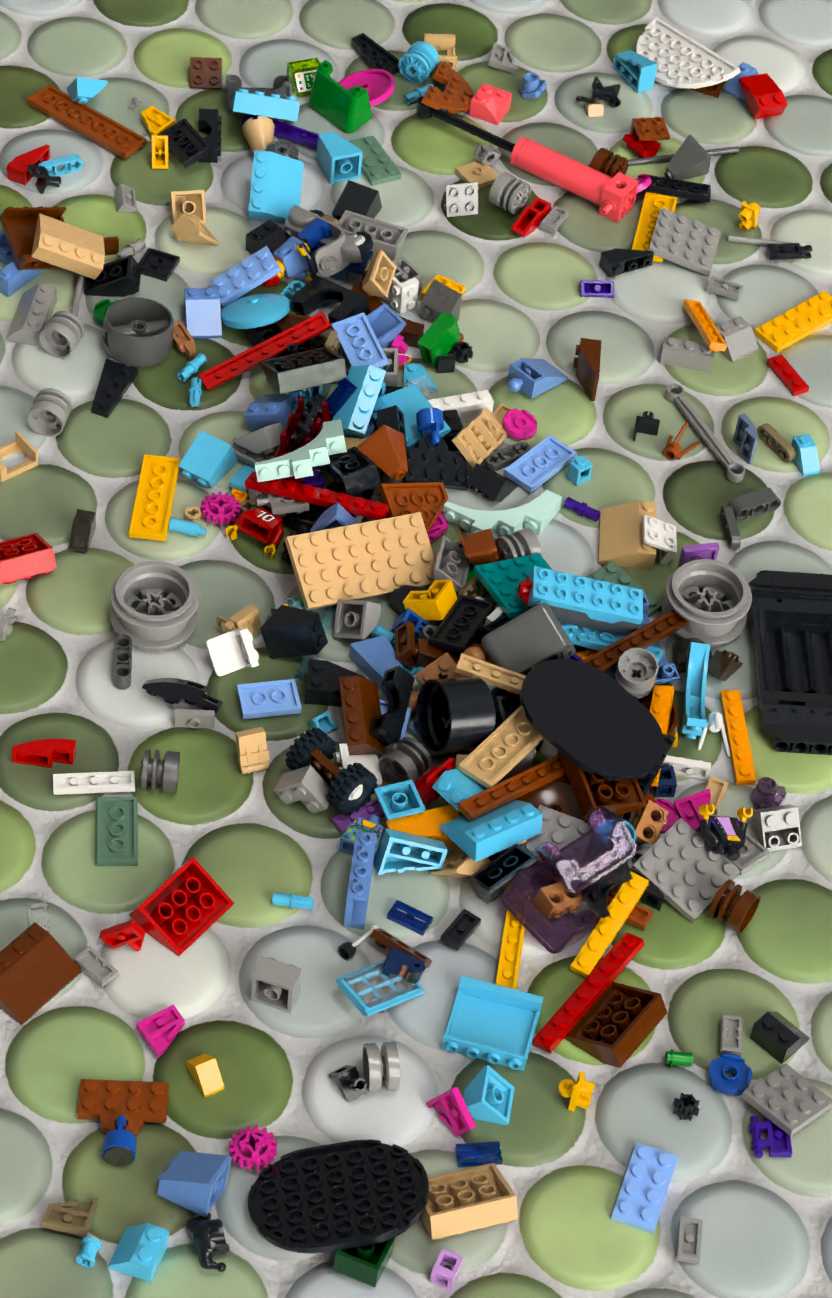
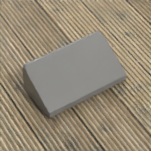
[114,183,137,213]

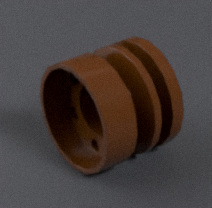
[589,148,629,177]
[708,879,761,934]

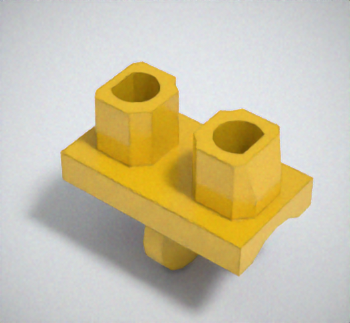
[739,201,760,231]
[558,1071,595,1112]

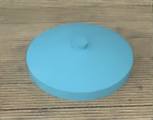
[221,293,290,329]

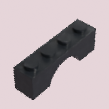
[198,109,221,163]
[369,666,415,746]

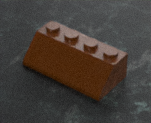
[338,675,386,756]

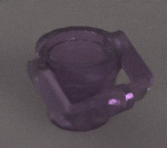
[750,777,786,810]

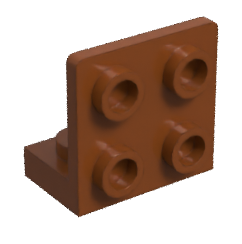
[630,117,670,141]

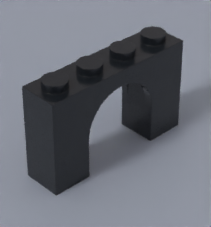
[290,275,370,329]

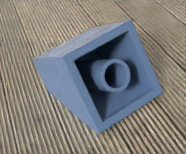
[157,1151,232,1217]

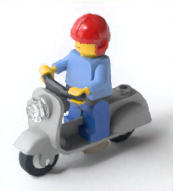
[260,205,373,287]

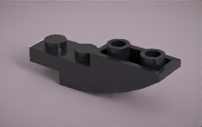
[142,678,223,713]

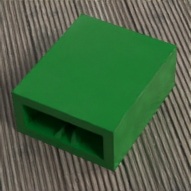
[417,312,461,368]

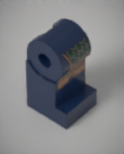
[381,947,425,983]

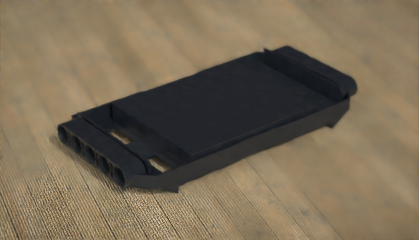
[748,570,832,755]

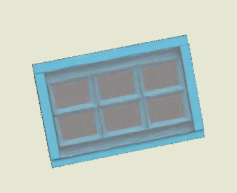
[335,960,424,1017]

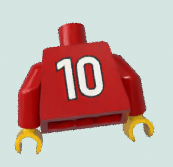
[226,507,284,560]

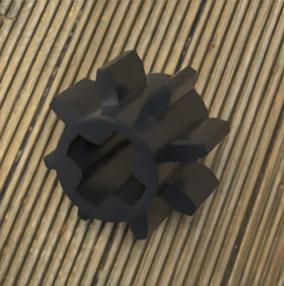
[451,342,473,363]
[673,1093,700,1121]

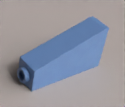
[349,635,404,695]

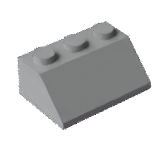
[660,337,715,373]

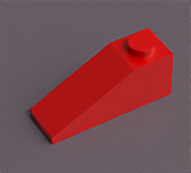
[6,144,50,185]

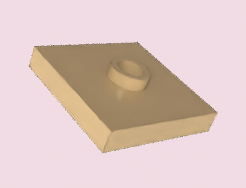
[455,160,499,189]

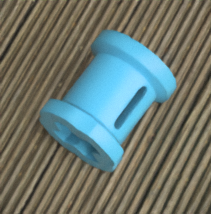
[75,1237,102,1268]

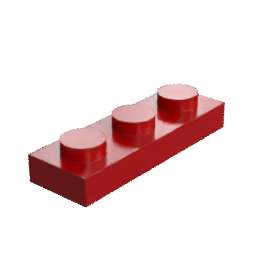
[766,354,809,396]

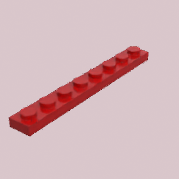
[199,312,331,391]
[245,472,389,520]
[532,932,644,1054]

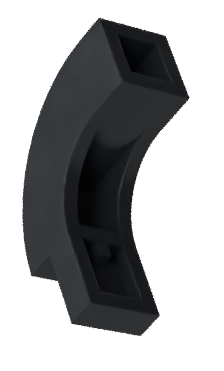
[583,853,633,918]

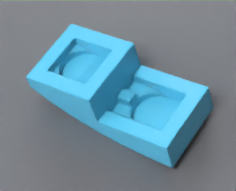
[229,465,256,493]

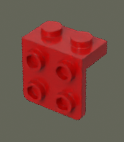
[414,757,455,806]

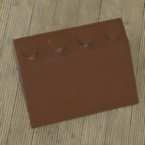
[559,752,647,823]
[0,922,82,1025]
[564,982,667,1068]

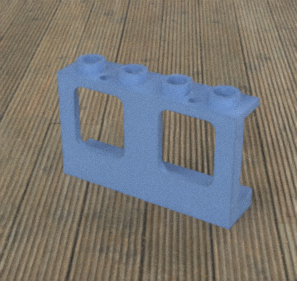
[343,831,377,929]

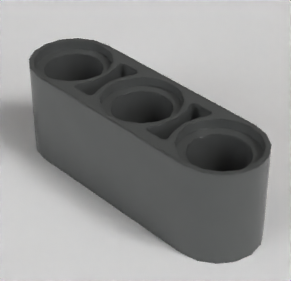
[727,488,781,521]
[114,634,132,690]

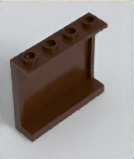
[0,206,66,270]

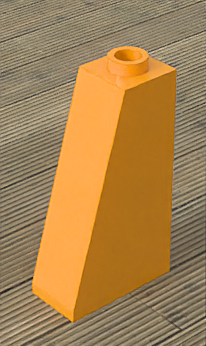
[383,804,460,848]

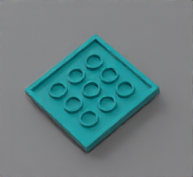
[473,553,552,619]

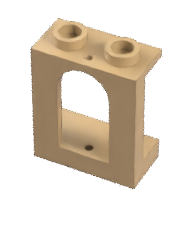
[424,34,458,70]
[0,431,39,482]

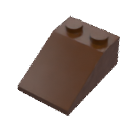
[573,338,601,401]

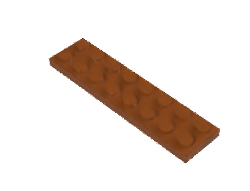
[27,84,147,159]

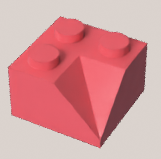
[469,83,512,125]

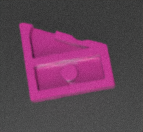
[674,789,711,833]

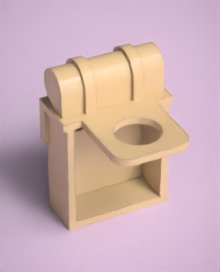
[216,605,261,636]
[235,727,270,774]

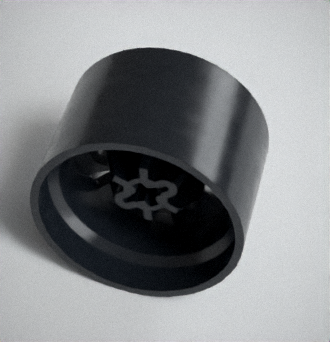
[416,677,496,755]

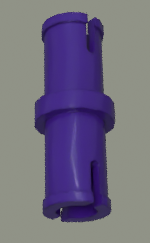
[564,497,601,522]

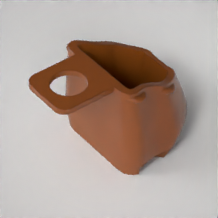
[458,528,500,566]

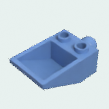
[342,303,407,359]
[507,358,568,399]

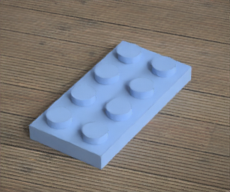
[209,246,282,307]
[331,312,388,368]
[504,435,577,493]
[611,1142,678,1234]

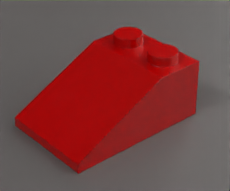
[738,73,788,119]

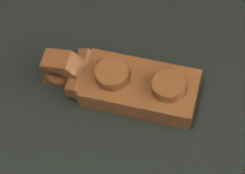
[173,321,196,360]

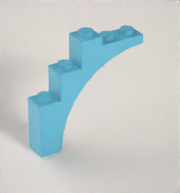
[680,642,710,739]

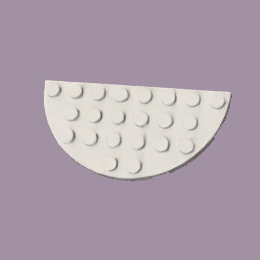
[636,17,740,89]

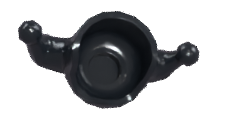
[186,1212,230,1272]

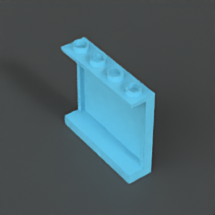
[441,975,544,1071]

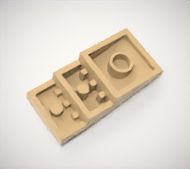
[452,407,508,469]

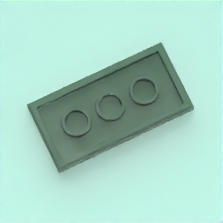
[96,797,138,866]

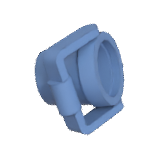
[519,72,547,99]

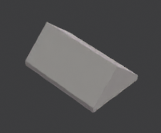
[433,535,471,592]

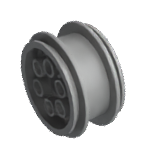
[661,559,752,648]
[110,561,200,652]

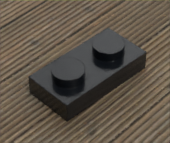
[440,909,481,951]

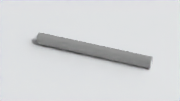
[728,235,789,246]
[71,274,84,317]

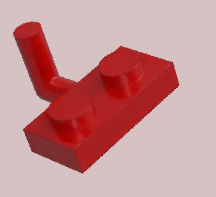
[99,920,146,951]

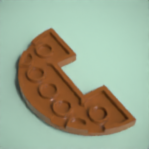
[421,61,474,113]

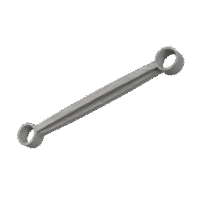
[665,383,745,483]

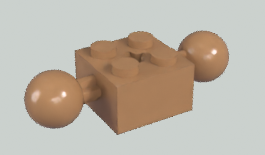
[408,646,486,715]

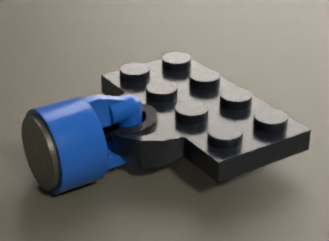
[402,408,468,490]

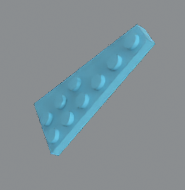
[560,622,665,664]

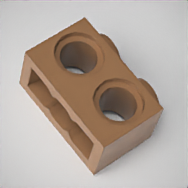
[631,800,669,846]
[533,879,585,920]

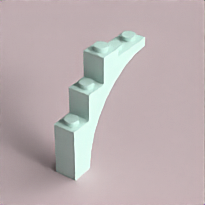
[255,419,347,482]
[442,489,562,536]

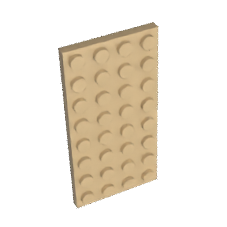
[284,512,435,610]

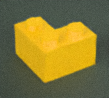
[403,580,458,621]

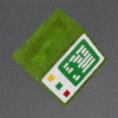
[287,58,320,97]

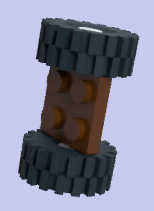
[285,727,377,816]

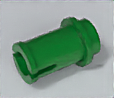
[665,1049,693,1066]

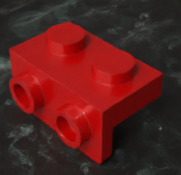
[622,134,661,158]

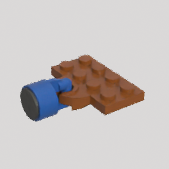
[77,1079,169,1167]

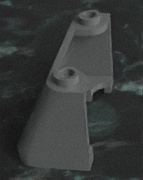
[226,75,292,114]
[481,603,576,675]

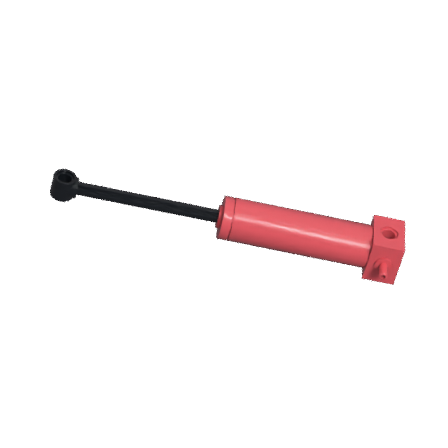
[416,96,639,223]

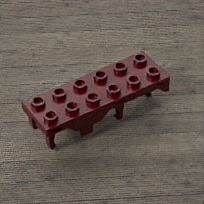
[273,397,332,483]

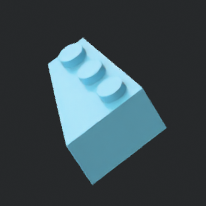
[613,50,657,93]
[374,828,448,875]

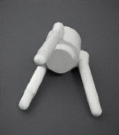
[697,712,731,757]

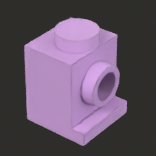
[430,1249,463,1291]

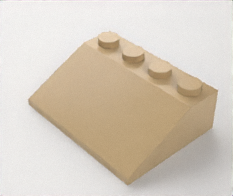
[31,214,105,280]
[598,500,657,570]
[421,1162,518,1240]

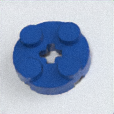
[708,1054,752,1096]

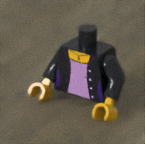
[697,804,753,861]

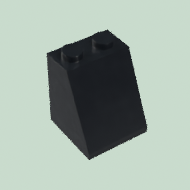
[332,180,382,221]
[260,605,328,659]

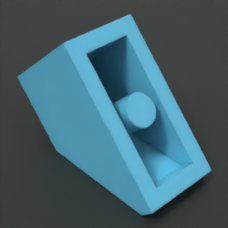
[791,434,820,476]

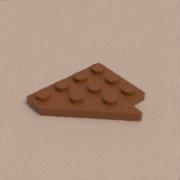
[378,482,448,534]

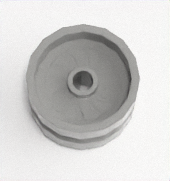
[362,1041,400,1092]

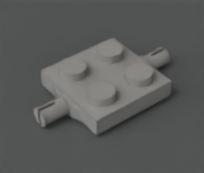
[256,493,309,515]

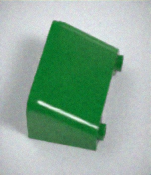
[309,60,372,133]

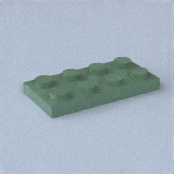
[349,135,401,186]
[586,561,662,618]

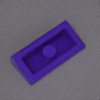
[579,280,614,298]

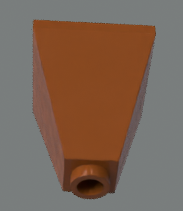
[357,425,408,480]

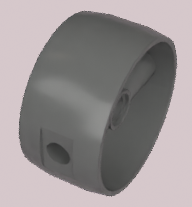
[103,298,174,366]

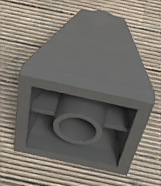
[664,134,711,180]

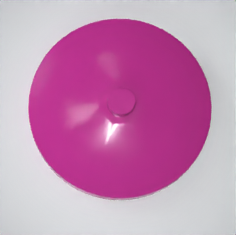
[338,69,395,107]

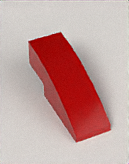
[510,197,551,237]
[12,739,77,768]

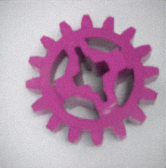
[200,492,241,526]
[229,1125,277,1171]

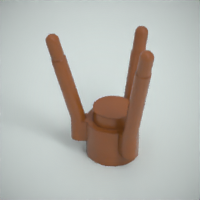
[662,422,700,460]

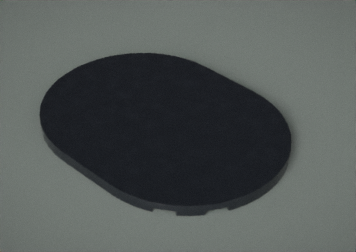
[520,659,664,781]
[248,1140,429,1253]

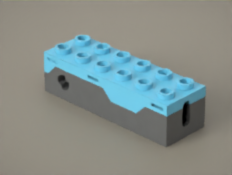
[517,566,643,636]

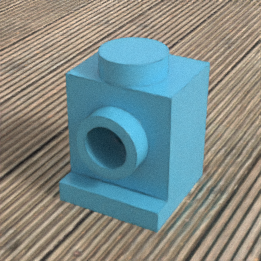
[565,456,593,486]

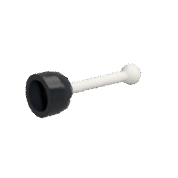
[338,925,379,960]

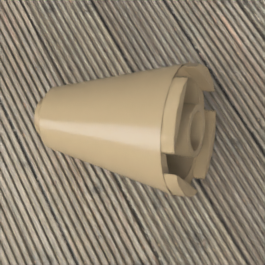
[242,116,275,154]

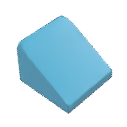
[308,711,337,734]

